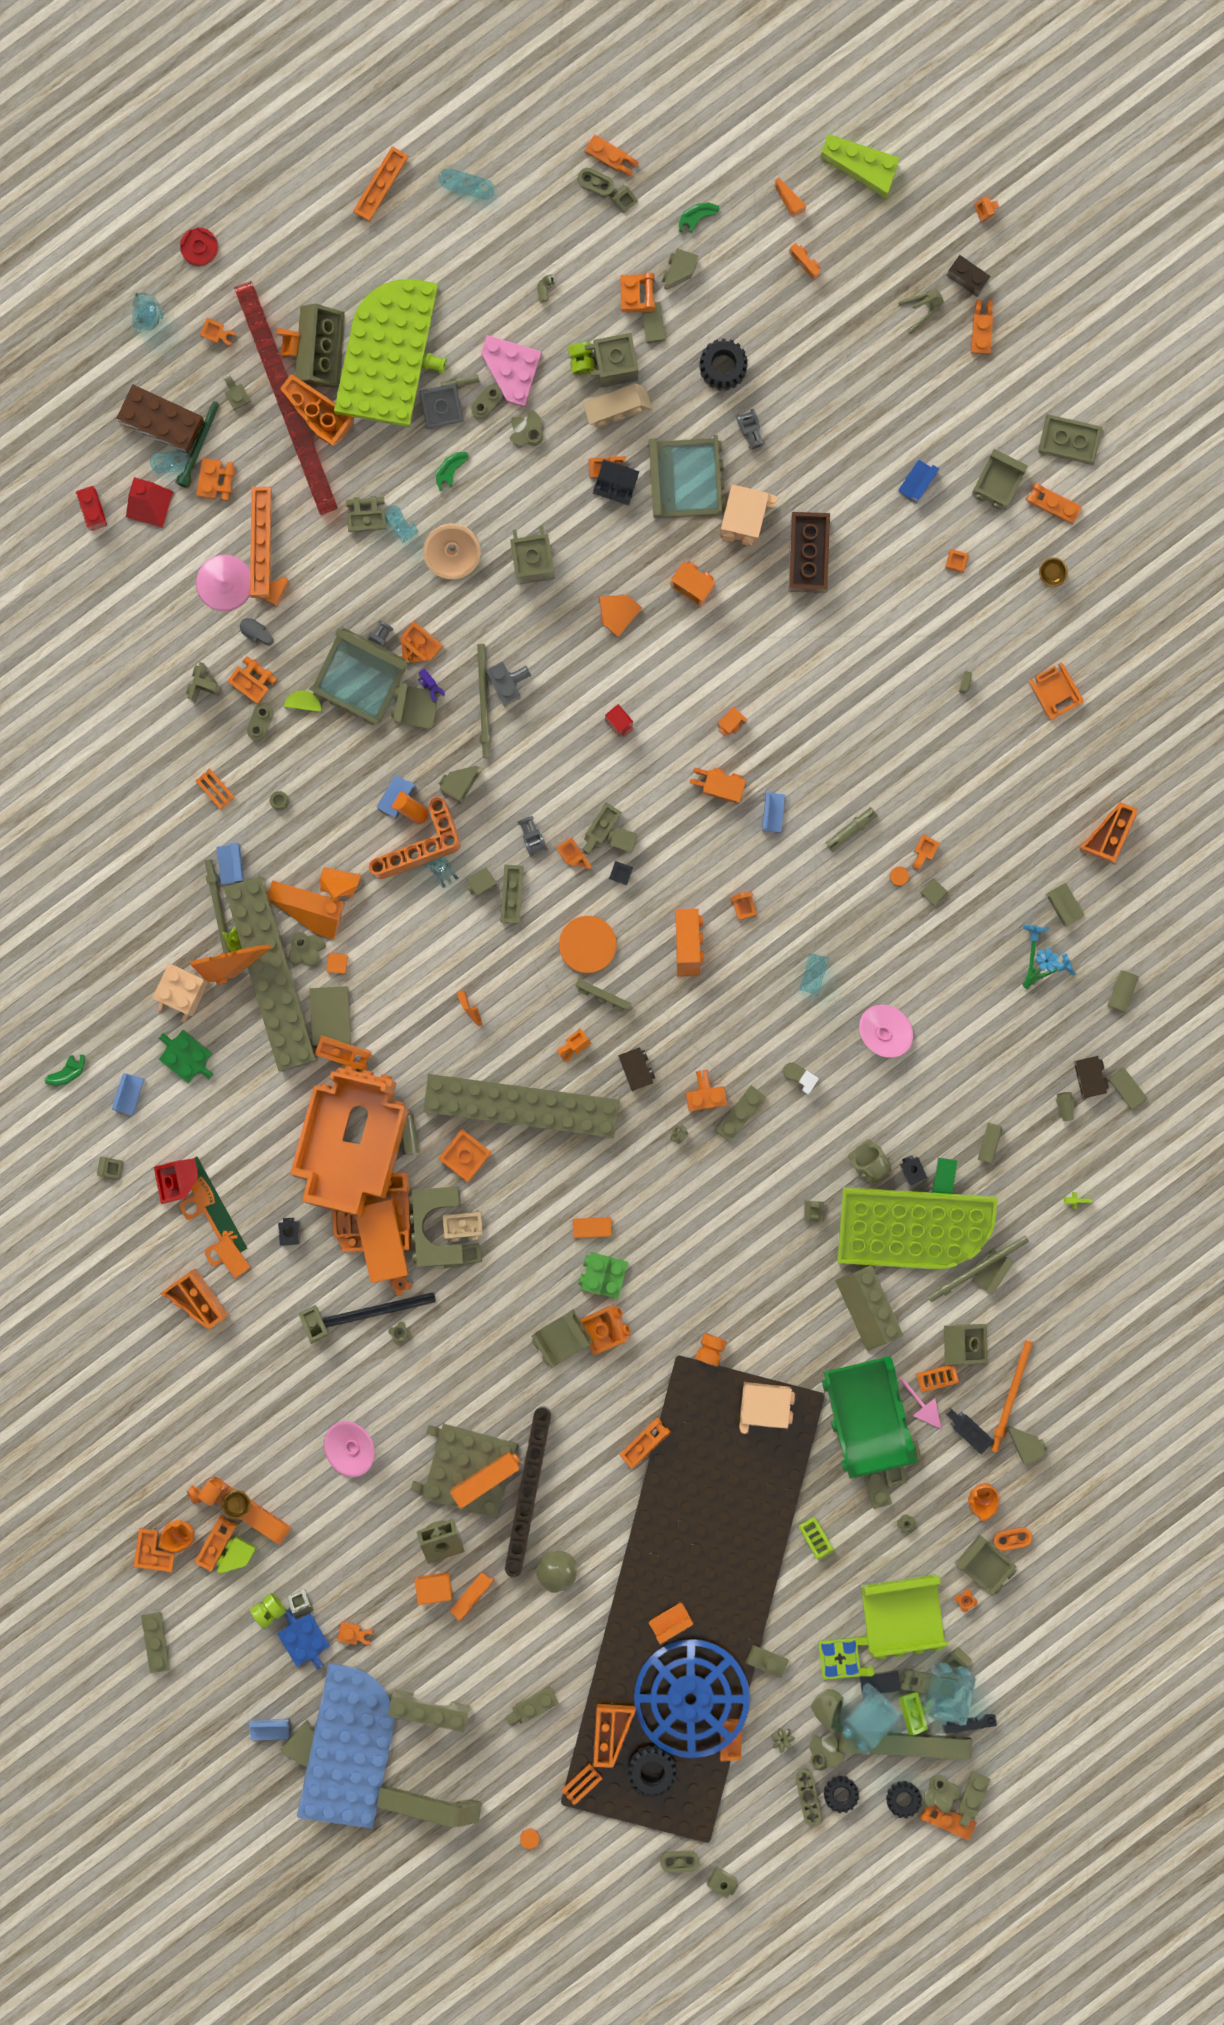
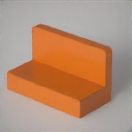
[649,1602,694,1644]

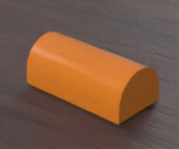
[391,791,429,824]

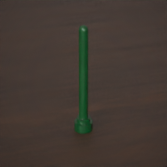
[175,401,219,489]

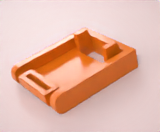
[1028,662,1084,721]

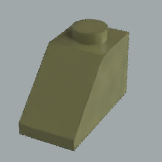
[1007,1426,1047,1465]

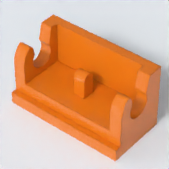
[720,1719,742,1761]

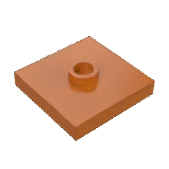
[438,1129,492,1183]

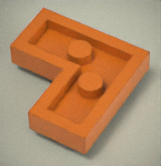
[133,1528,175,1572]

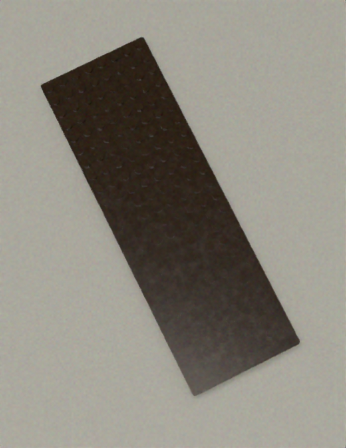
[561,1355,825,1843]

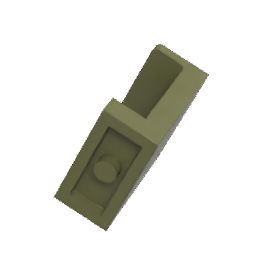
[972,449,1028,510]
[955,1534,1017,1596]

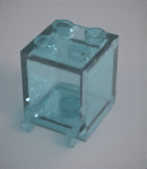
[923,1662,976,1725]
[840,1684,904,1755]

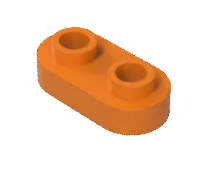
[993,1527,1032,1551]

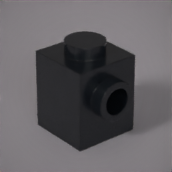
[899,1155,928,1186]

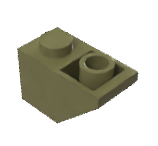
[662,248,698,290]

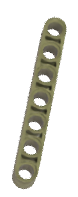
[838,1730,972,1759]

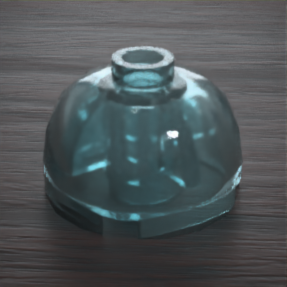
[132,293,164,332]

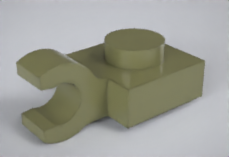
[223,374,251,410]

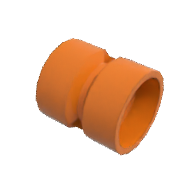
[695,1333,727,1367]

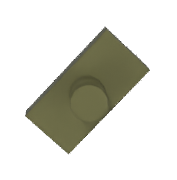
[746,1645,789,1678]

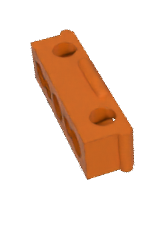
[450,1572,495,1621]

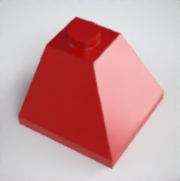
[126,477,173,528]
[154,1158,198,1204]

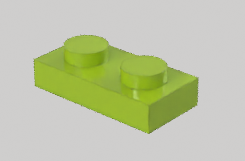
[899,1692,928,1736]

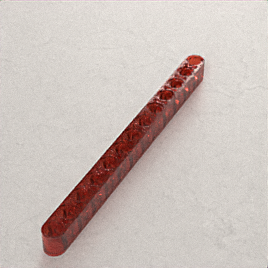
[234,280,338,515]

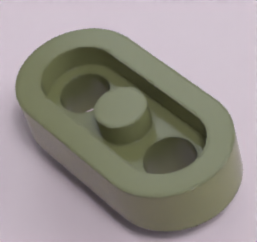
[578,168,614,197]
[471,385,503,419]
[247,703,273,741]
[660,1850,699,1873]

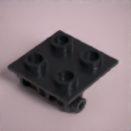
[593,459,640,505]

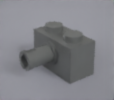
[486,661,531,707]

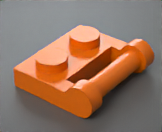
[620,272,656,313]

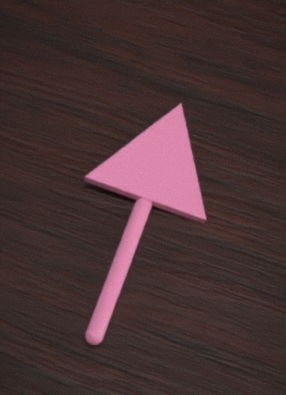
[900,1378,942,1429]

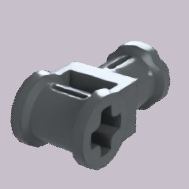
[735,408,765,450]
[366,620,394,648]
[517,816,548,857]

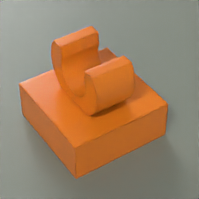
[974,196,1000,222]

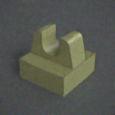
[804,1201,824,1221]

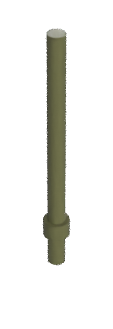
[477,644,492,759]
[205,859,230,954]
[927,1236,1029,1302]

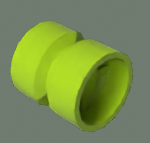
[567,342,596,375]
[250,1593,286,1629]

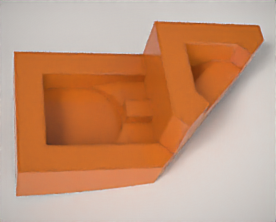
[588,456,626,478]
[555,837,592,869]

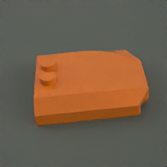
[332,1172,412,1252]

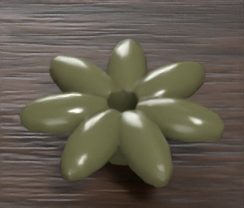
[772,1728,795,1753]

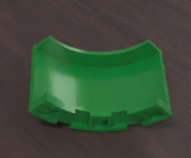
[821,1356,917,1479]

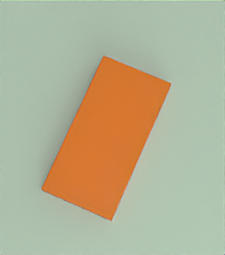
[356,1200,409,1284]

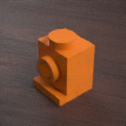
[717,706,747,737]

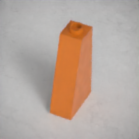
[450,1451,521,1509]

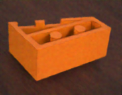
[1079,802,1138,865]
[675,909,704,977]
[593,1704,636,1768]

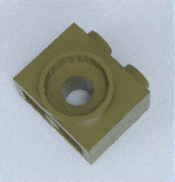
[417,1519,465,1564]

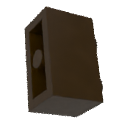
[946,255,991,297]
[618,1047,655,1091]
[1073,1056,1109,1099]

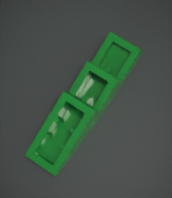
[932,1157,958,1194]

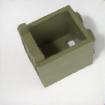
[585,333,639,387]
[510,525,555,585]

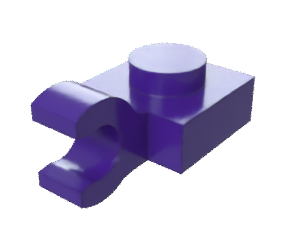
[418,668,445,703]

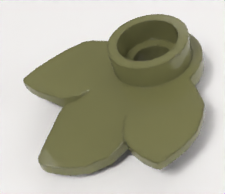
[509,410,543,446]
[289,932,326,966]
[809,1735,844,1770]
[924,1775,961,1814]

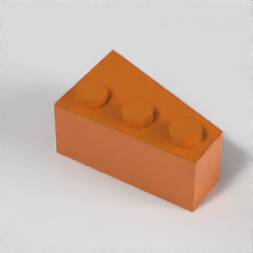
[160,1268,229,1330]

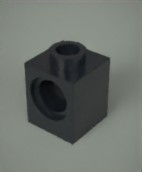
[278,1217,301,1246]

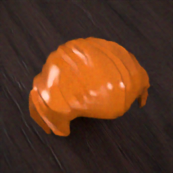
[968,1483,1000,1522]
[158,1520,195,1553]

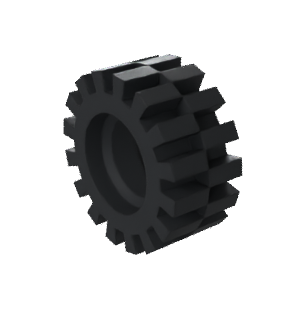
[824,1776,859,1813]
[886,1781,922,1819]

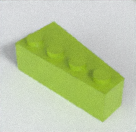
[820,134,900,199]

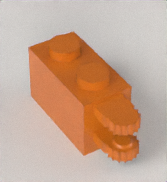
[689,767,746,804]

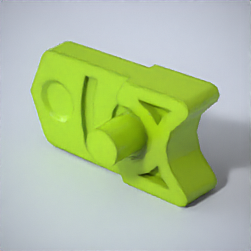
[222,927,242,952]
[1064,1192,1093,1209]

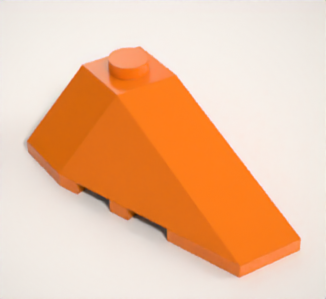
[280,374,354,447]

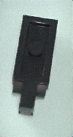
[945,1408,994,1455]
[942,1714,997,1734]

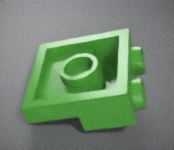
[578,1252,628,1299]

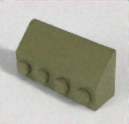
[295,303,344,387]
[835,1265,904,1350]

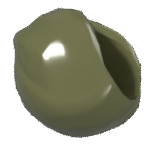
[536,1551,577,1593]

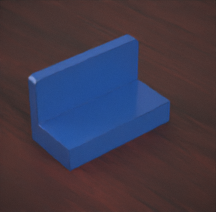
[898,460,939,504]

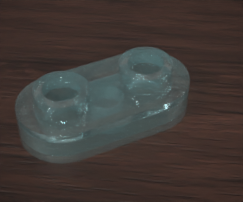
[150,451,189,473]

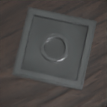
[419,383,464,429]

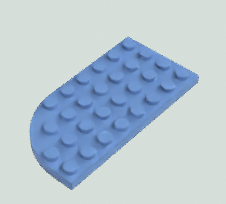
[297,1663,394,1829]

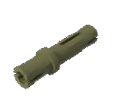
[825,807,878,852]

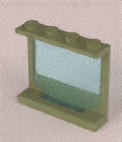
[649,435,726,518]
[309,626,410,725]

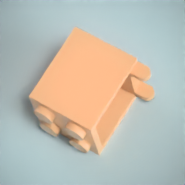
[720,484,778,546]
[152,963,208,1023]
[739,1382,795,1433]

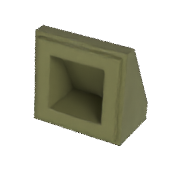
[609,185,638,213]
[97,1157,123,1179]
[287,1589,314,1618]
[942,1647,971,1677]

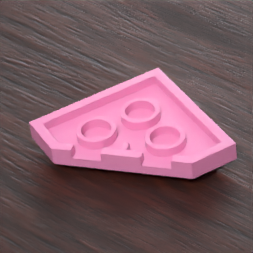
[481,335,542,407]

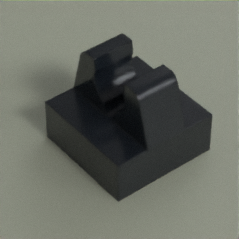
[609,861,633,886]

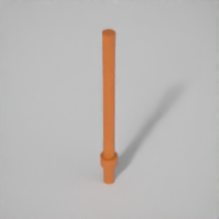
[991,1340,1033,1452]

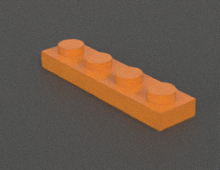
[353,146,409,222]

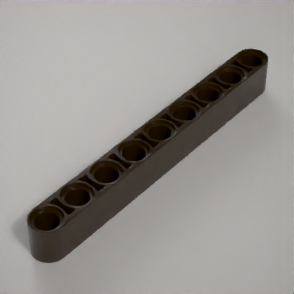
[505,1406,551,1577]

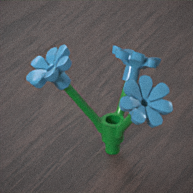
[1022,924,1076,989]

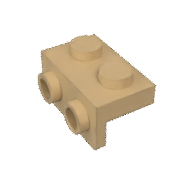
[442,1212,483,1242]

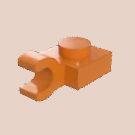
[912,834,940,870]
[557,1028,592,1062]

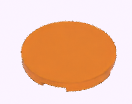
[559,916,616,973]

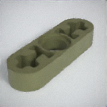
[796,1768,821,1826]

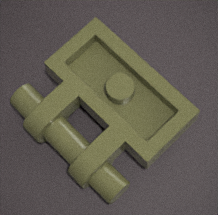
[346,496,387,532]

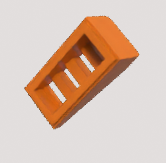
[774,178,806,217]
[916,1364,959,1392]

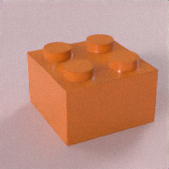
[670,561,716,607]

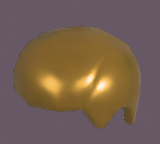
[1039,557,1068,587]
[221,1489,251,1519]

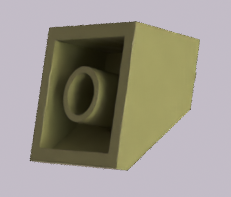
[439,766,481,804]
[944,1324,987,1365]

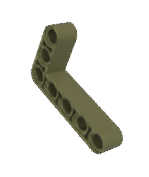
[376,1786,482,1827]

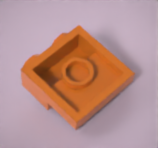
[580,1304,631,1356]

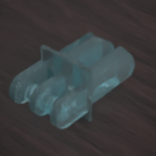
[427,856,459,888]

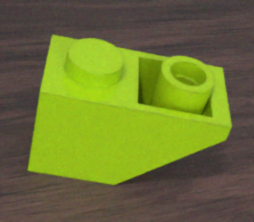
[216,1536,257,1573]

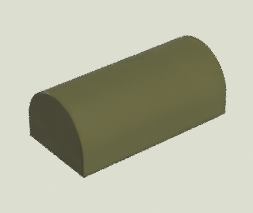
[1107,970,1139,1013]
[401,1114,419,1155]
[977,1123,1002,1164]

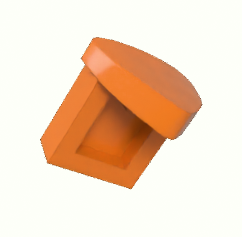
[276,328,300,357]
[730,892,757,920]

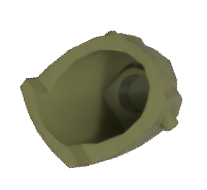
[848,1139,891,1184]
[810,1689,844,1734]

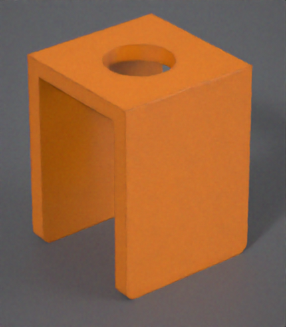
[414,1572,453,1605]

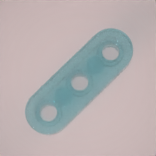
[439,168,494,200]

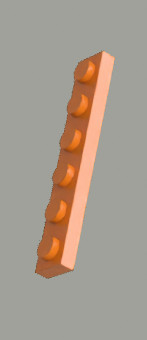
[250,486,272,598]

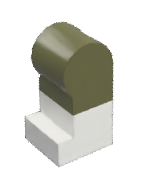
[783,1063,819,1095]

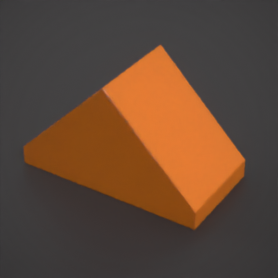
[259,577,289,607]

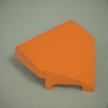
[599,594,642,637]
[400,621,444,662]
[319,867,361,901]
[456,990,483,1026]

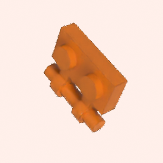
[196,458,235,501]
[227,656,277,704]

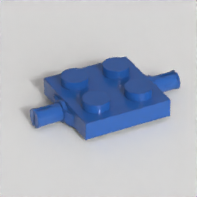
[277,1609,330,1670]

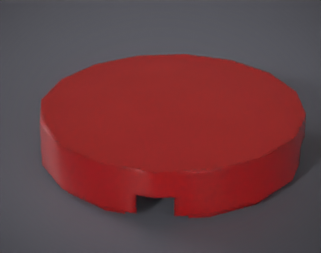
[180,227,218,266]

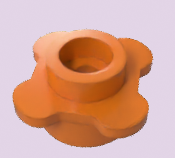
[389,1276,412,1296]
[187,1485,202,1504]
[955,1589,978,1612]

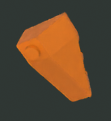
[268,881,346,940]
[190,945,271,985]

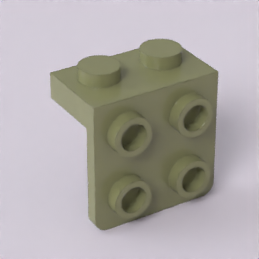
[391,683,439,729]

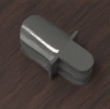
[240,618,274,646]

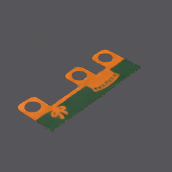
[179,1156,248,1266]

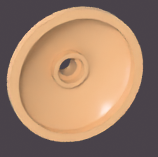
[423,523,481,579]

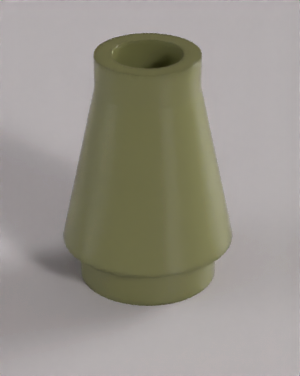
[1055,1092,1074,1121]

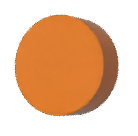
[889,867,909,886]
[520,1828,539,1849]

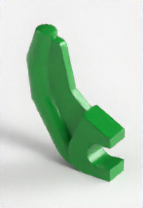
[679,202,720,232]
[436,452,469,491]
[44,1055,85,1086]

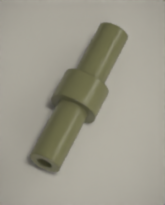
[441,375,480,389]

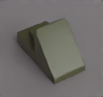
[299,1305,329,1344]

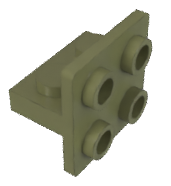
[186,662,221,704]

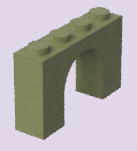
[409,1186,465,1267]
[388,1689,470,1732]

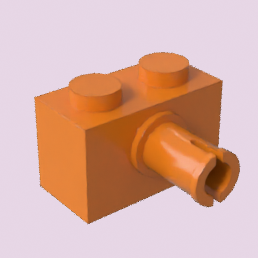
[686,1069,727,1111]

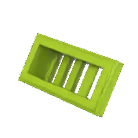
[798,1516,835,1561]

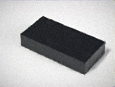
[859,1670,901,1696]

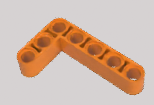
[369,797,461,879]
[198,1476,291,1544]

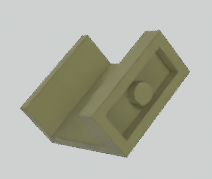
[531,1309,593,1369]

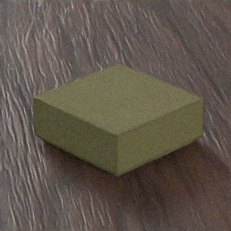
[959,671,972,693]
[920,878,947,905]

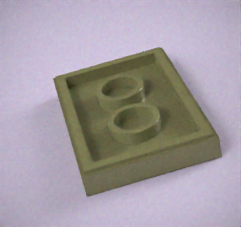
[1038,414,1102,465]
[309,986,351,1046]

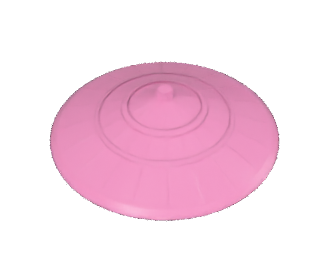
[196,555,250,611]
[859,1005,913,1058]
[324,1421,375,1477]

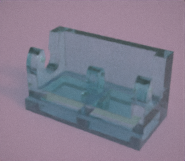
[799,953,829,995]

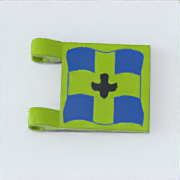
[818,1635,875,1680]

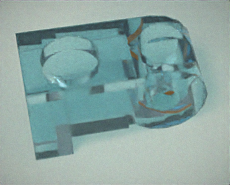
[386,505,419,543]

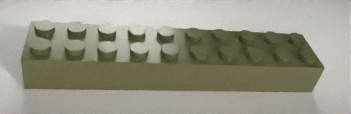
[224,876,318,1072]
[423,1074,619,1138]

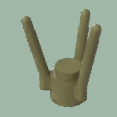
[898,290,944,333]

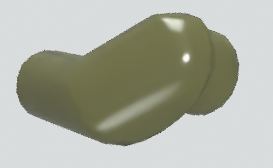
[537,274,556,302]

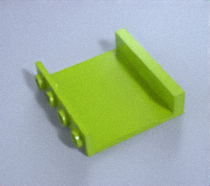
[860,1574,949,1660]

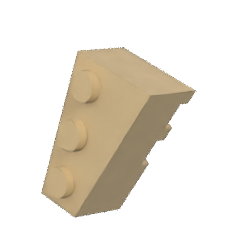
[583,383,653,428]

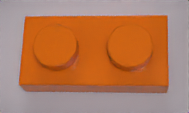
[789,243,821,280]

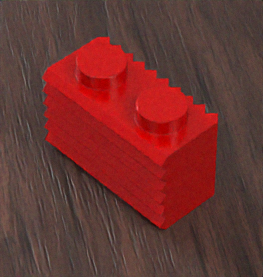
[76,486,108,531]
[605,704,633,737]

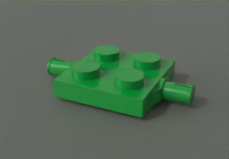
[158,1029,214,1083]

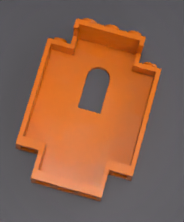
[290,1066,409,1217]

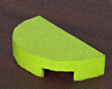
[283,690,322,713]

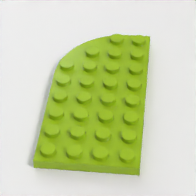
[334,279,438,428]
[837,1187,998,1269]

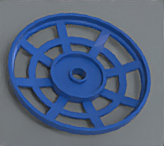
[634,1639,750,1758]

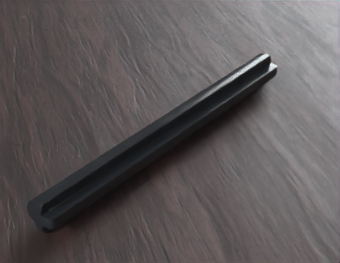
[323,1292,436,1328]

